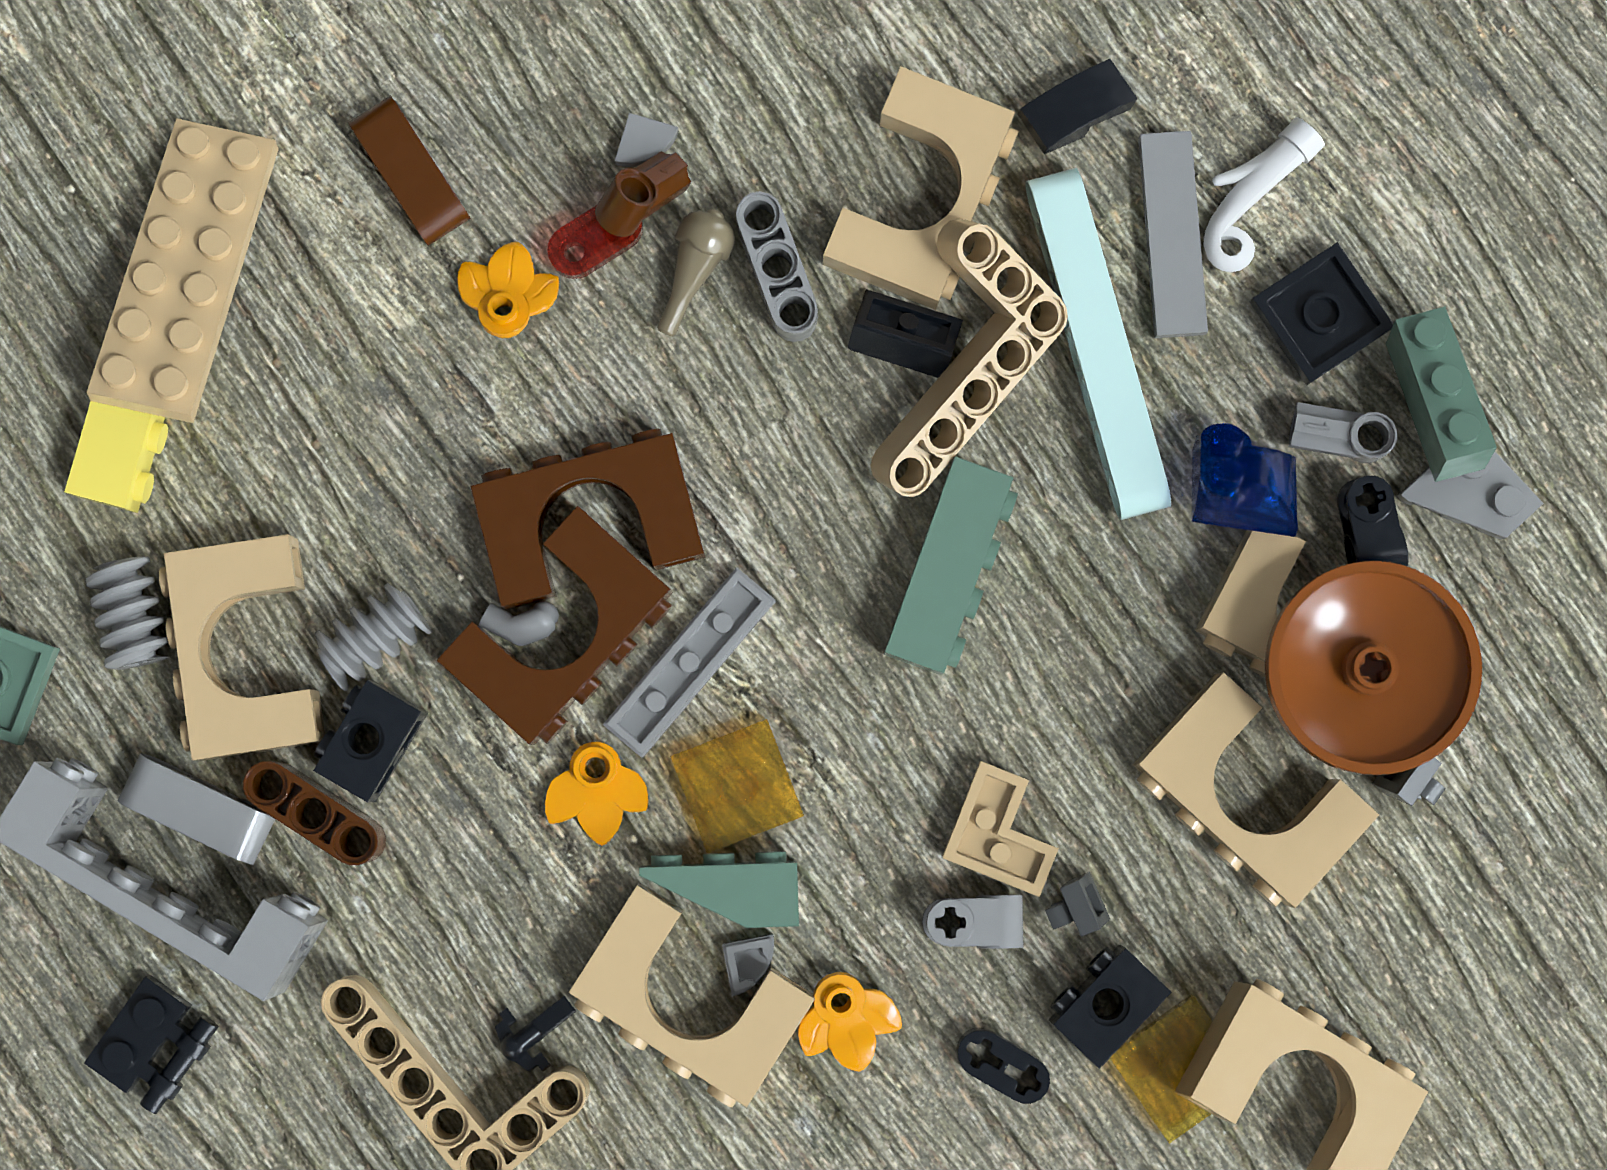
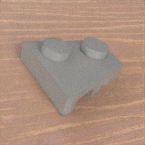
[1396,452,1544,540]

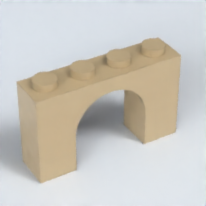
[823,66,1019,310]
[1195,517,1306,677]
[159,534,325,760]
[1133,672,1379,908]
[569,883,815,1108]
[1174,979,1428,1170]

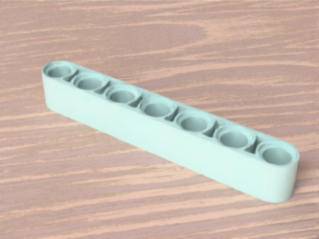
[1025,168,1171,520]

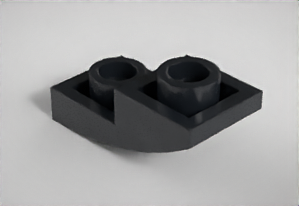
[1017,59,1138,155]

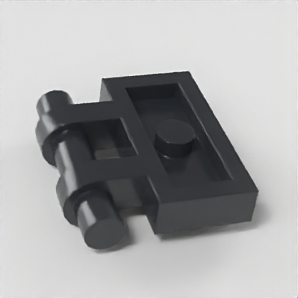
[84,975,219,1114]

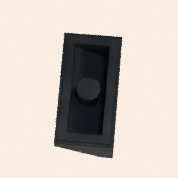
[848,289,963,378]

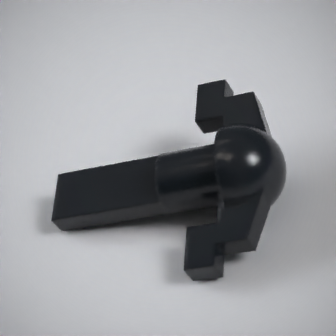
[495,996,577,1073]

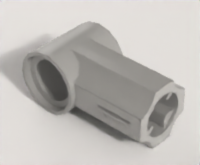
[1288,402,1397,464]

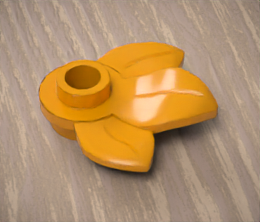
[457,241,559,338]
[545,742,648,846]
[798,972,902,1072]

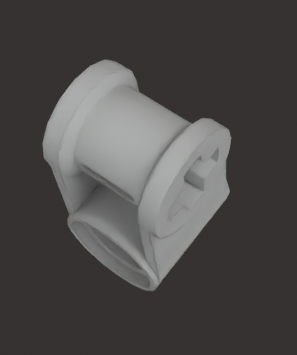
[922,895,1024,949]

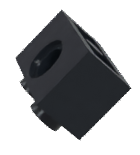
[313,680,428,803]
[1048,945,1172,1069]

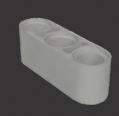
[736,191,818,342]
[117,753,275,865]

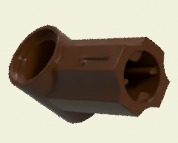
[595,151,691,237]

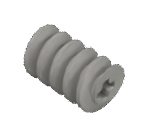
[85,556,170,670]
[315,583,432,691]

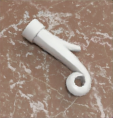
[1203,117,1325,272]

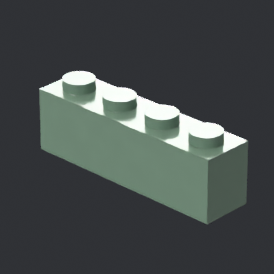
[883,457,1018,675]

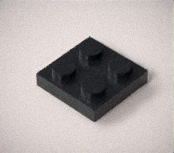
[1249,242,1393,386]

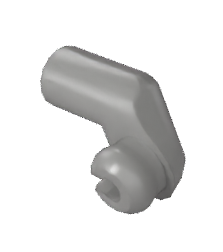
[479,601,559,646]

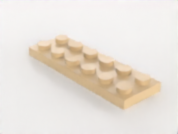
[87,118,278,423]

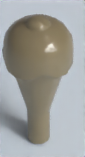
[657,209,735,337]

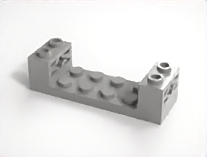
[0,758,328,1001]

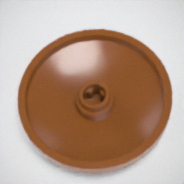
[1265,561,1482,775]

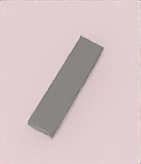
[1138,131,1208,339]
[603,567,776,758]

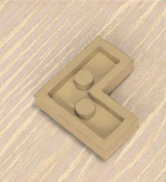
[941,761,1059,897]

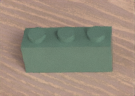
[1386,307,1497,482]

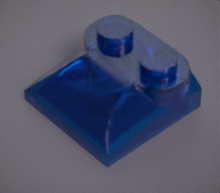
[1191,423,1298,537]

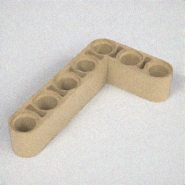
[871,219,1068,497]
[321,975,590,1170]

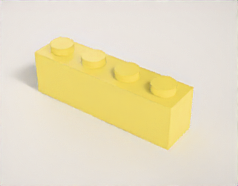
[64,401,168,513]

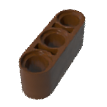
[348,95,471,246]
[243,761,386,865]

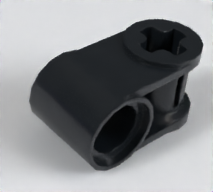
[1337,475,1409,566]

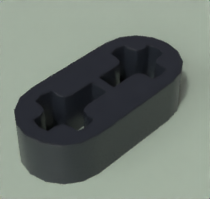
[956,1028,1050,1104]

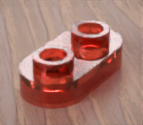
[547,205,643,279]

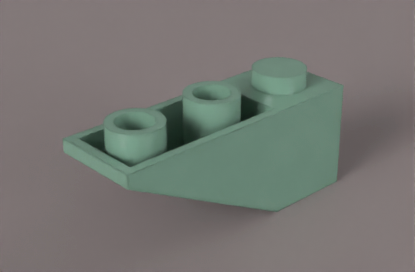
[639,851,799,928]

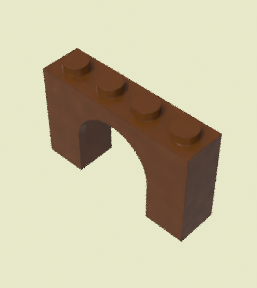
[470,428,706,610]
[437,506,673,745]

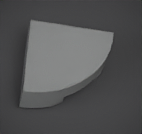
[615,113,679,167]
[722,934,774,996]

